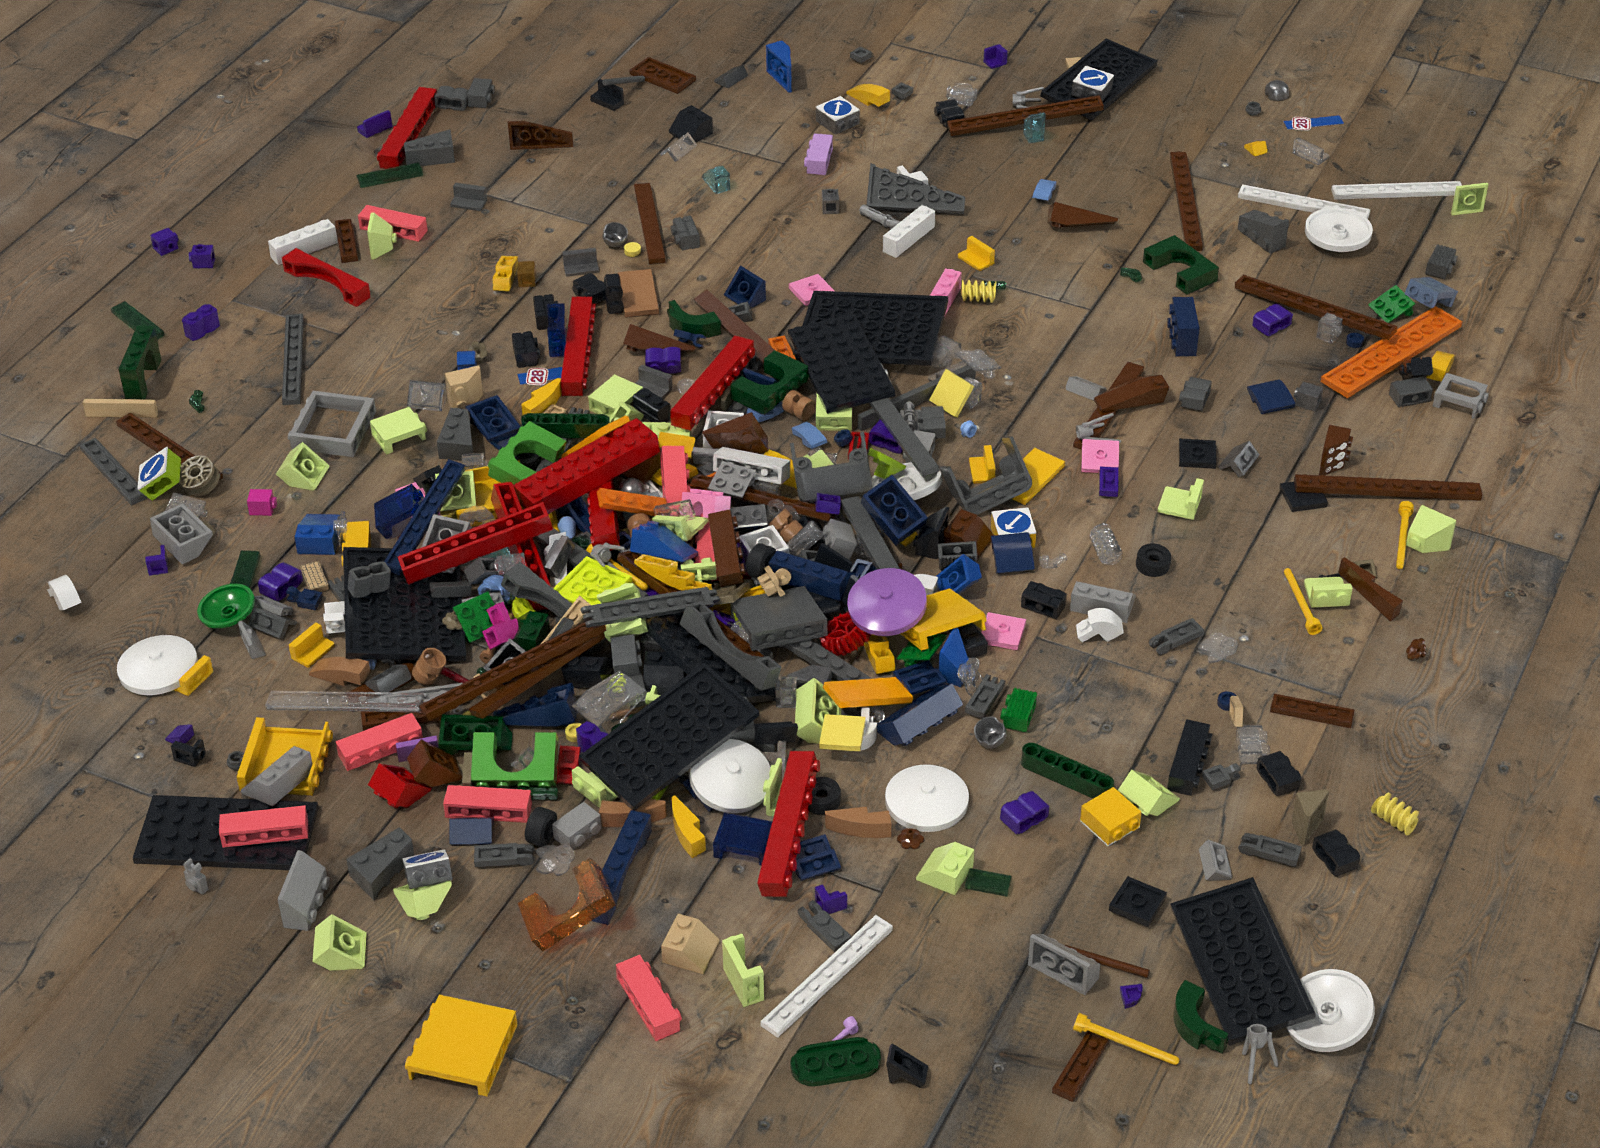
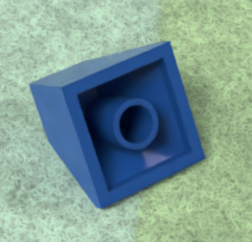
[936,554,982,594]
[939,627,971,687]

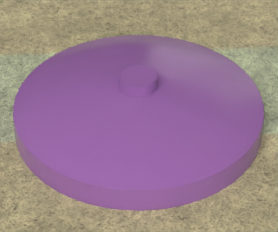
[847,568,927,636]

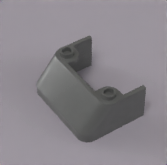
[790,432,872,504]
[940,436,1032,515]

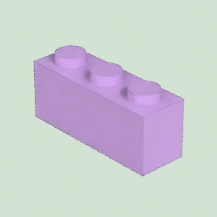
[804,134,833,175]

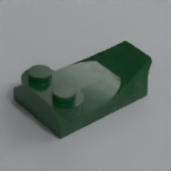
[438,714,513,755]

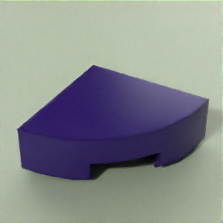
[1120,984,1143,1009]

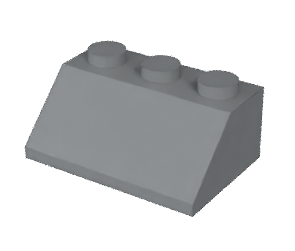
[150,503,213,564]
[1070,581,1136,623]
[241,746,312,806]
[278,850,330,931]
[1028,934,1100,995]

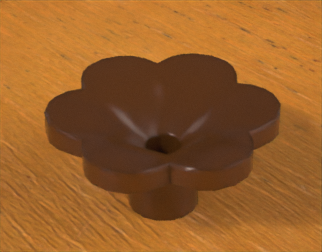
[1406,638,1427,660]
[897,828,924,849]

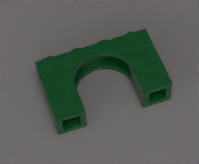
[1143,235,1219,295]
[118,325,162,400]
[730,350,809,415]

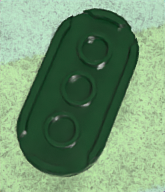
[790,1037,881,1086]

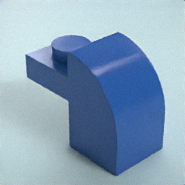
[457,350,477,370]

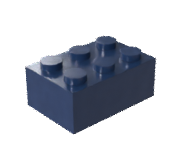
[1167,297,1200,357]
[861,474,928,546]

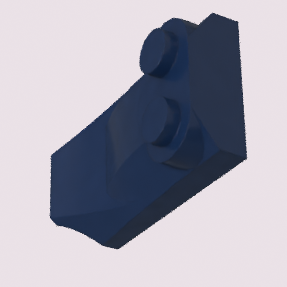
[465,395,521,451]

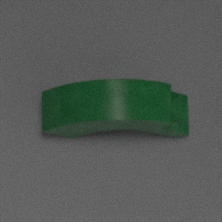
[667,300,721,338]
[1174,980,1229,1054]

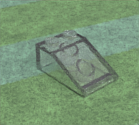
[572,670,647,734]

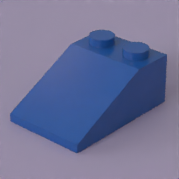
[766,40,792,93]
[294,514,344,555]
[630,521,698,562]

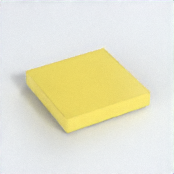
[929,369,974,418]
[819,714,866,751]

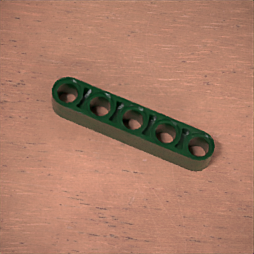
[521,413,610,438]
[1021,743,1114,799]

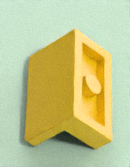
[958,236,995,271]
[658,432,695,459]
[969,445,996,484]
[289,622,335,668]
[175,655,213,696]

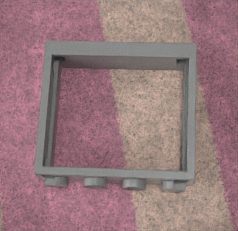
[288,391,376,457]

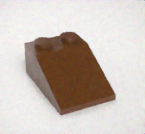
[702,412,768,454]

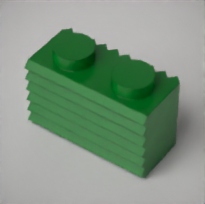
[1000,687,1037,732]

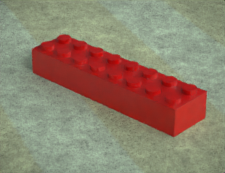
[513,418,660,514]

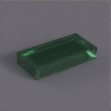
[965,868,1012,897]

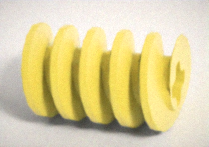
[961,280,996,303]
[1371,792,1419,836]

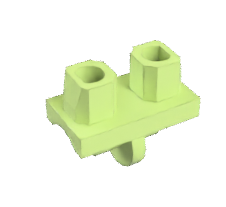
[681,558,717,582]

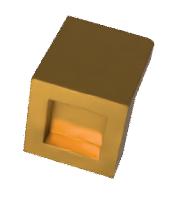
[517,261,536,287]

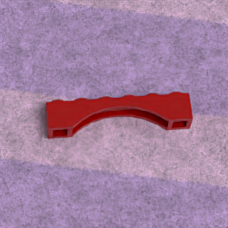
[282,248,370,307]

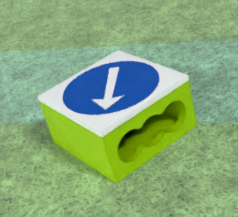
[138,447,181,501]

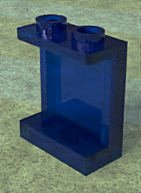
[547,303,567,357]
[374,484,424,539]
[713,813,772,866]

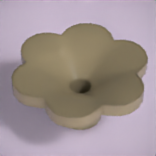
[467,341,488,363]
[442,611,463,630]

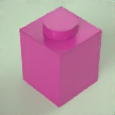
[247,489,277,516]

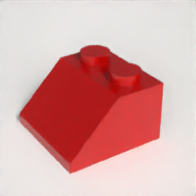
[368,763,432,808]

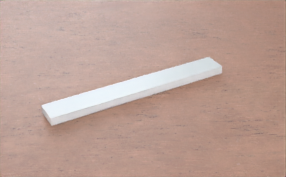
[1331,181,1462,200]
[1238,185,1370,219]
[761,915,893,1038]

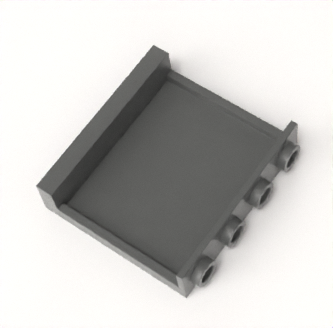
[730,586,828,651]

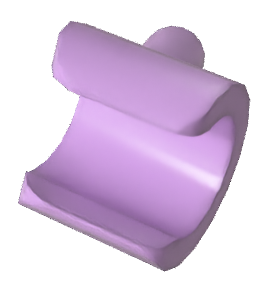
[832,1016,858,1041]

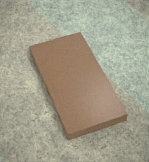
[618,269,659,317]

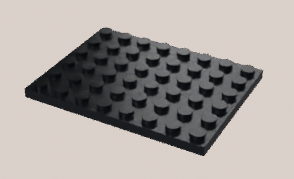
[793,291,948,366]
[343,547,466,661]

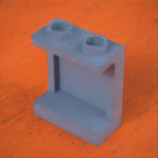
[1405,277,1458,308]

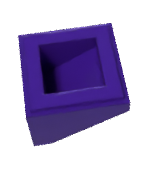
[165,724,195,744]

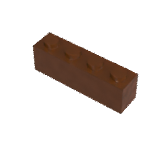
[708,509,746,587]

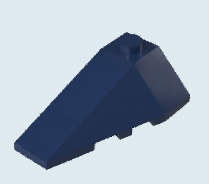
[493,683,577,727]

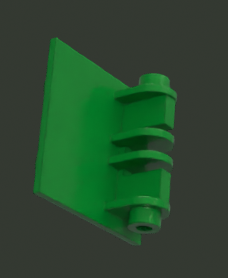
[1368,285,1416,323]
[453,592,495,643]
[897,634,948,667]

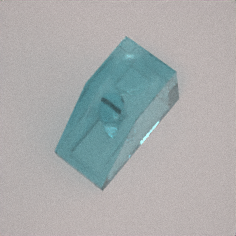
[1023,113,1046,143]
[702,166,730,194]

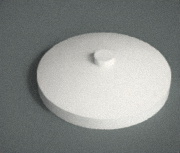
[1305,208,1373,252]
[871,462,942,500]
[117,635,198,695]
[689,739,771,813]
[885,765,969,832]
[1286,969,1375,1052]

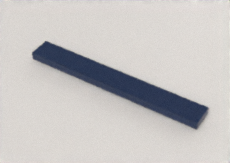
[384,459,466,575]

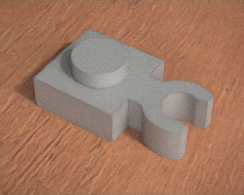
[184,858,209,895]

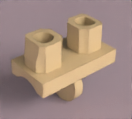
[757,565,791,597]

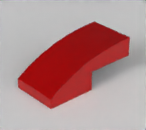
[556,745,581,785]

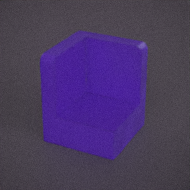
[983,44,1008,69]
[145,545,168,576]
[815,884,847,914]

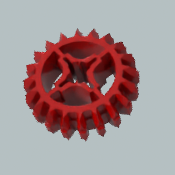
[819,611,872,656]

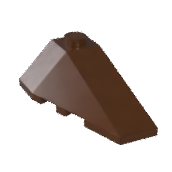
[508,121,573,150]
[1047,202,1118,229]
[623,324,697,352]
[1094,375,1169,412]

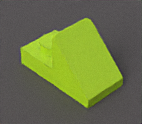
[867,448,906,479]

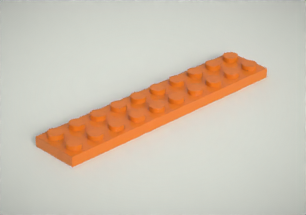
[1320,306,1463,399]

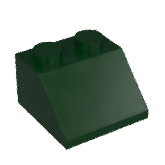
[500,611,550,651]

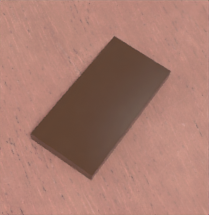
[629,57,696,94]

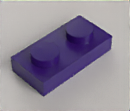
[1099,466,1118,497]

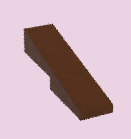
[1338,557,1403,622]

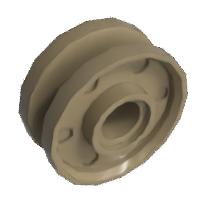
[179,455,220,497]

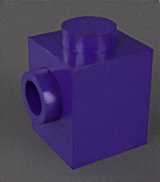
[150,228,179,256]
[189,244,216,268]

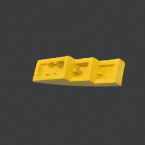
[634,554,712,591]

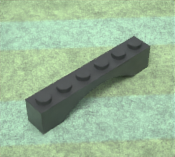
[501,562,607,657]
[680,601,782,691]

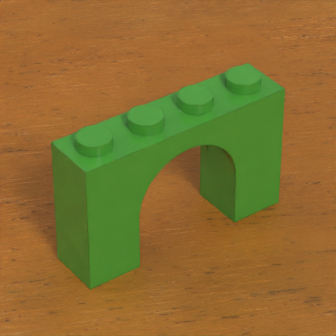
[488,421,566,485]
[471,732,559,789]

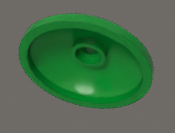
[197,584,255,629]

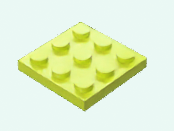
[553,556,633,605]

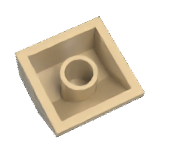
[445,365,483,409]
[661,914,720,974]

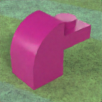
[482,602,518,650]

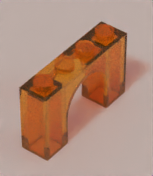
[518,857,616,951]

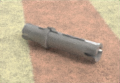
[859,204,901,228]

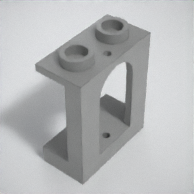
[1433,373,1489,419]

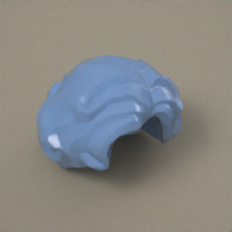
[477,574,515,604]

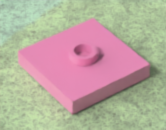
[789,274,834,306]
[1081,439,1119,473]
[981,612,1026,650]

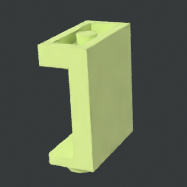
[588,374,643,418]
[816,394,852,431]
[370,407,427,455]
[597,583,648,643]
[722,934,764,1007]

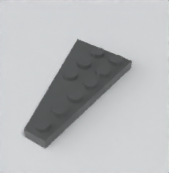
[866,163,965,214]

